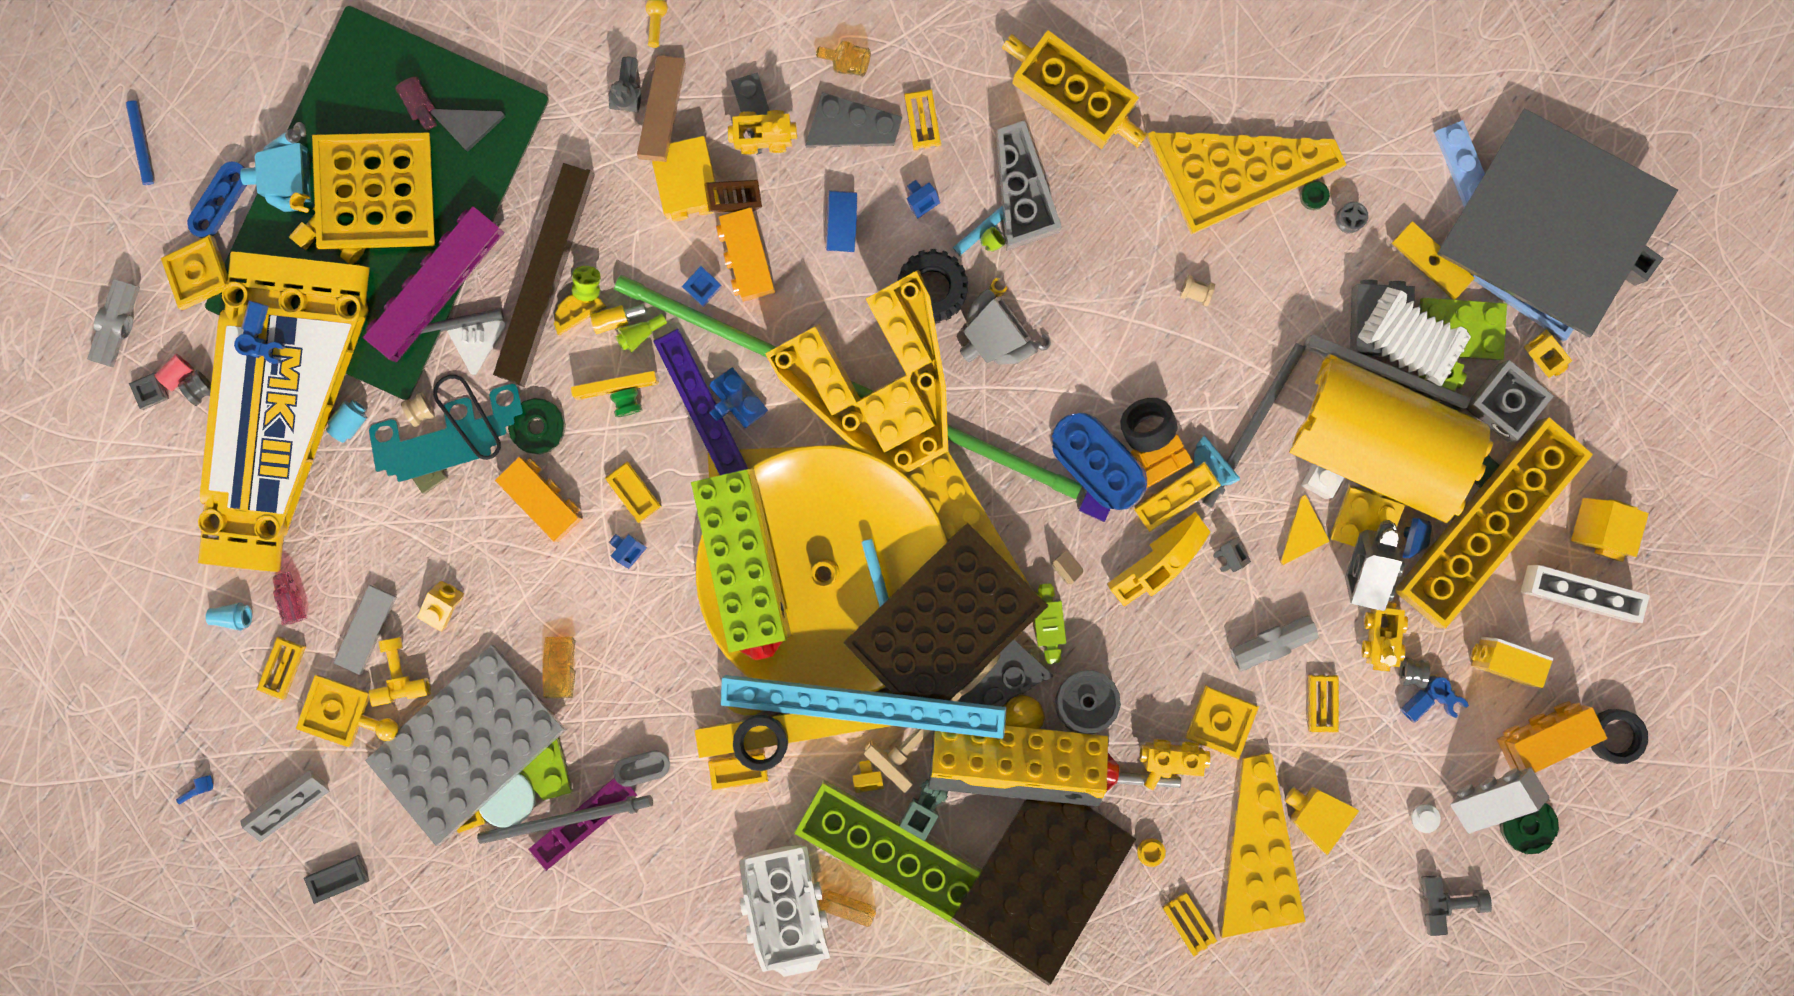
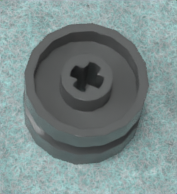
[1055,670,1121,734]

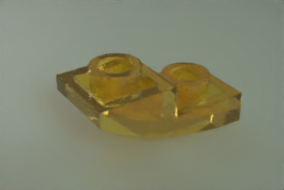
[543,637,576,698]

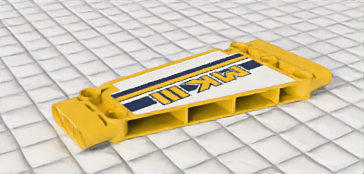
[198,252,370,572]

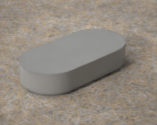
[613,750,670,787]

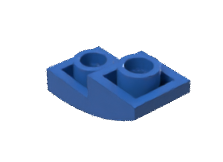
[825,190,857,252]

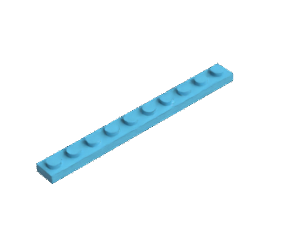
[721,675,1006,739]

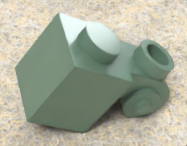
[899,779,948,841]

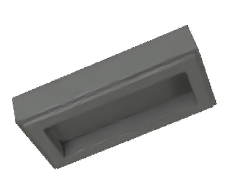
[304,855,369,904]

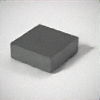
[129,372,169,410]

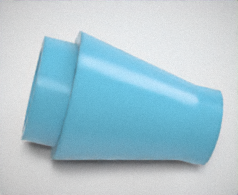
[206,602,252,631]

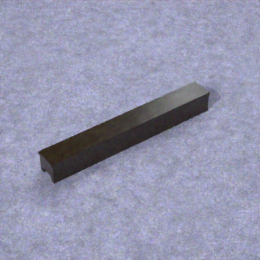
[493,163,595,388]

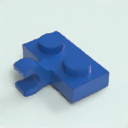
[709,367,768,428]

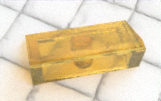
[819,889,876,927]

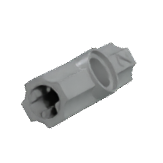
[87,279,140,368]
[1230,616,1319,671]

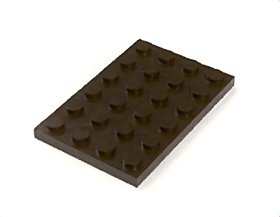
[843,522,1048,701]
[951,799,1136,986]

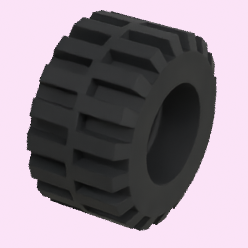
[897,249,968,324]

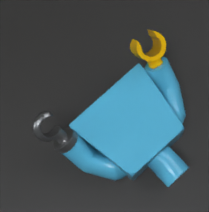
[241,122,311,213]

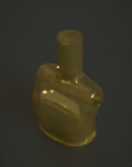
[816,41,871,77]

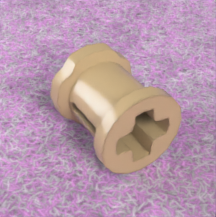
[1180,274,1215,307]

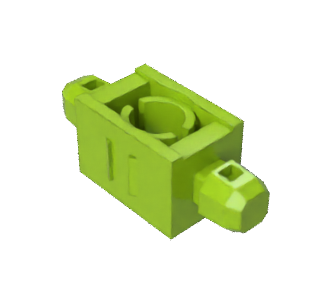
[1035,583,1066,664]

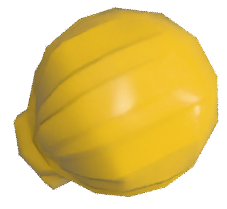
[1003,695,1045,729]

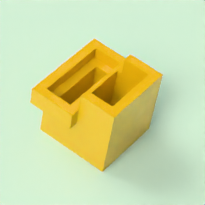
[1571,498,1649,562]

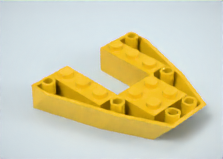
[766,270,948,475]

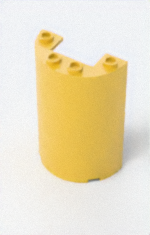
[1289,354,1493,523]

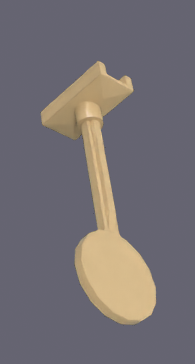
[863,653,1001,793]

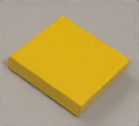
[161,235,228,310]
[1185,685,1259,759]

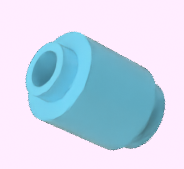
[326,400,367,443]

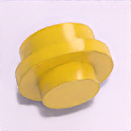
[1137,838,1166,867]

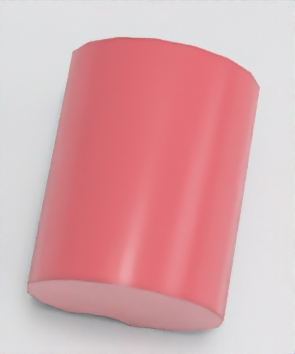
[154,354,194,391]

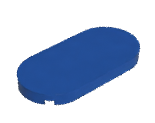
[1052,413,1147,510]

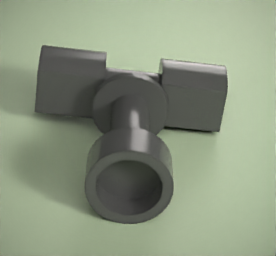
[1421,875,1492,936]

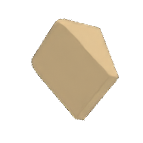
[1051,551,1084,584]

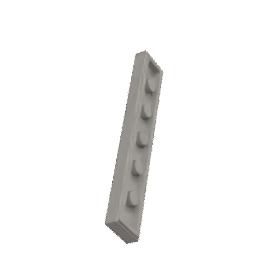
[1303,334,1471,411]

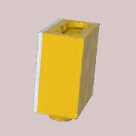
[1471,637,1553,688]

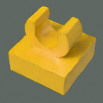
[852,760,884,793]

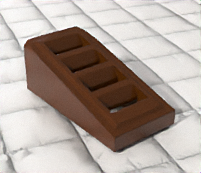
[704,179,762,212]

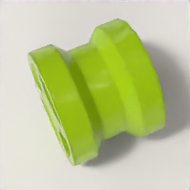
[572,265,601,301]

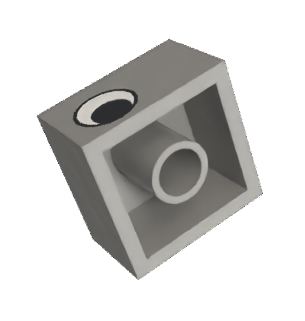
[1466,360,1554,442]

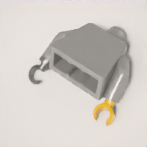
[960,278,1051,365]

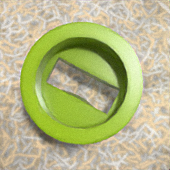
[980,226,1005,252]

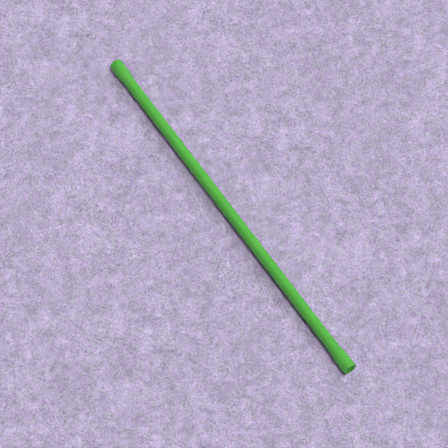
[614,275,1082,500]

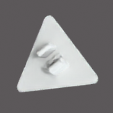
[447,321,506,375]

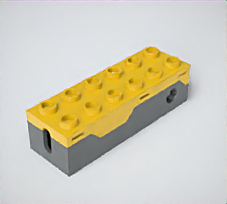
[928,726,1119,806]

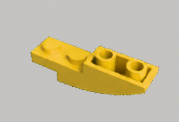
[1107,512,1211,607]

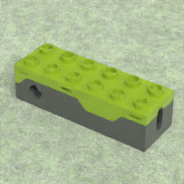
[691,469,791,660]

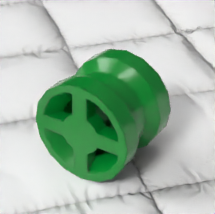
[610,388,643,417]

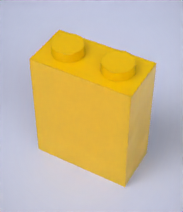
[652,136,720,221]

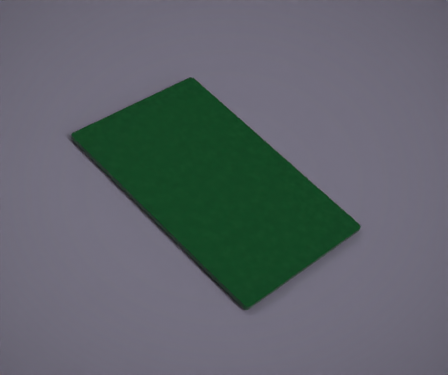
[205,6,549,400]

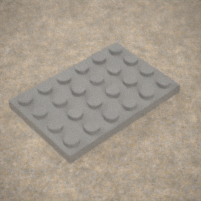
[365,645,567,846]

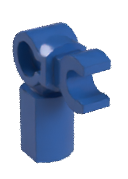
[234,301,285,364]
[1400,675,1469,723]

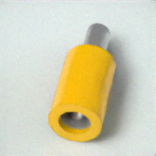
[590,304,646,335]

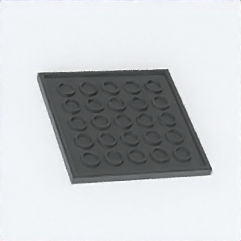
[1437,108,1678,338]

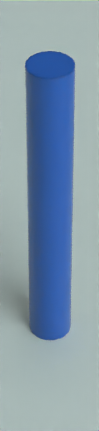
[126,100,154,185]

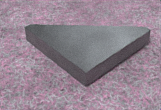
[431,109,506,152]

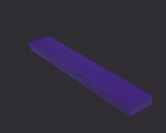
[653,329,748,475]

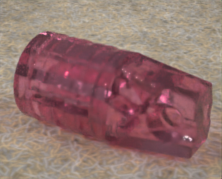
[395,77,437,131]
[273,572,307,626]

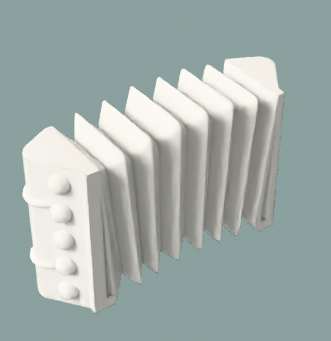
[1358,287,1471,386]

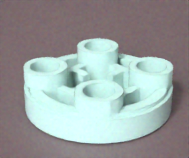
[479,773,536,828]

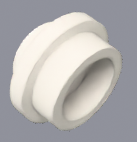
[1411,804,1441,833]

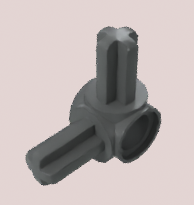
[609,56,641,113]

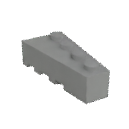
[996,120,1062,251]

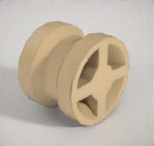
[401,392,435,427]

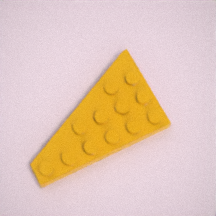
[1147,131,1347,235]

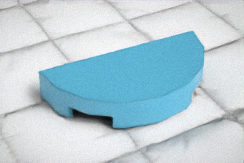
[1194,435,1240,486]

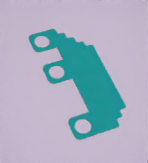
[369,384,523,482]

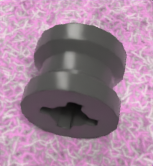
[1336,202,1369,234]
[178,370,211,406]
[1399,657,1430,688]

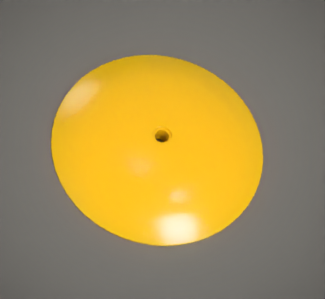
[696,446,947,692]

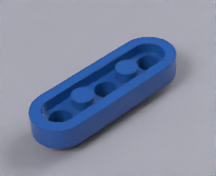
[187,161,247,238]

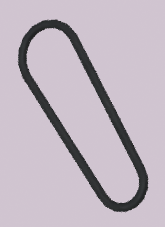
[433,374,501,460]

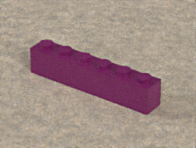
[363,207,505,362]

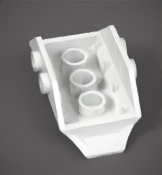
[740,845,830,977]

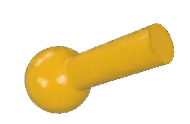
[645,0,668,48]

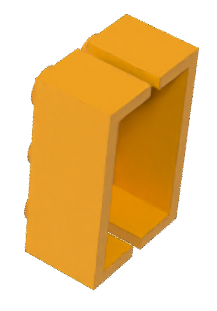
[1496,701,1608,773]

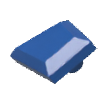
[1403,518,1432,558]

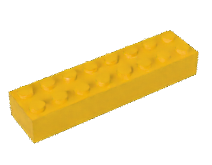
[1395,417,1593,628]

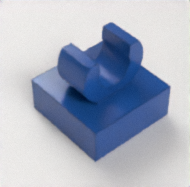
[906,180,940,219]
[682,266,723,307]
[609,534,647,569]

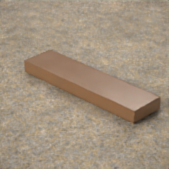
[637,56,686,162]

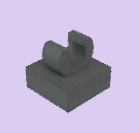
[1213,537,1251,572]

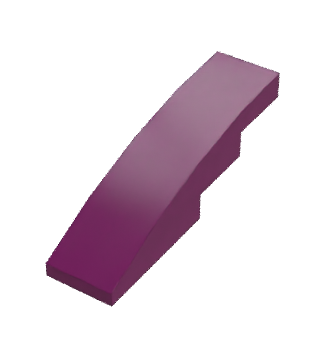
[528,778,637,872]

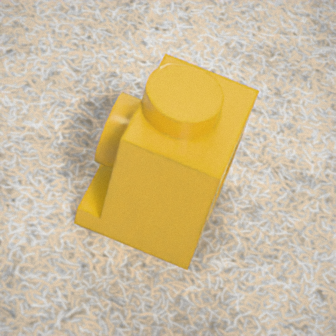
[1524,329,1573,378]

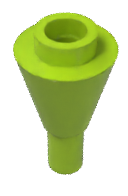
[615,314,667,353]

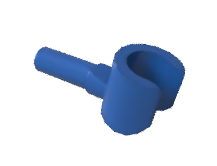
[176,775,213,804]

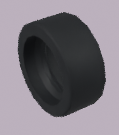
[1120,398,1178,452]
[1591,709,1648,764]
[733,715,788,771]

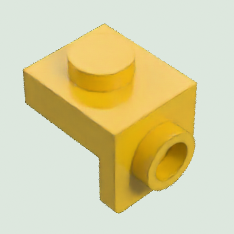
[417,581,464,632]

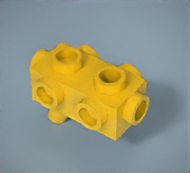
[728,110,797,155]
[1361,603,1408,672]
[1139,739,1211,790]

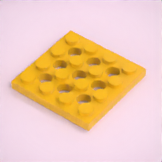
[312,133,435,249]

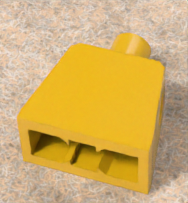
[1284,787,1359,855]

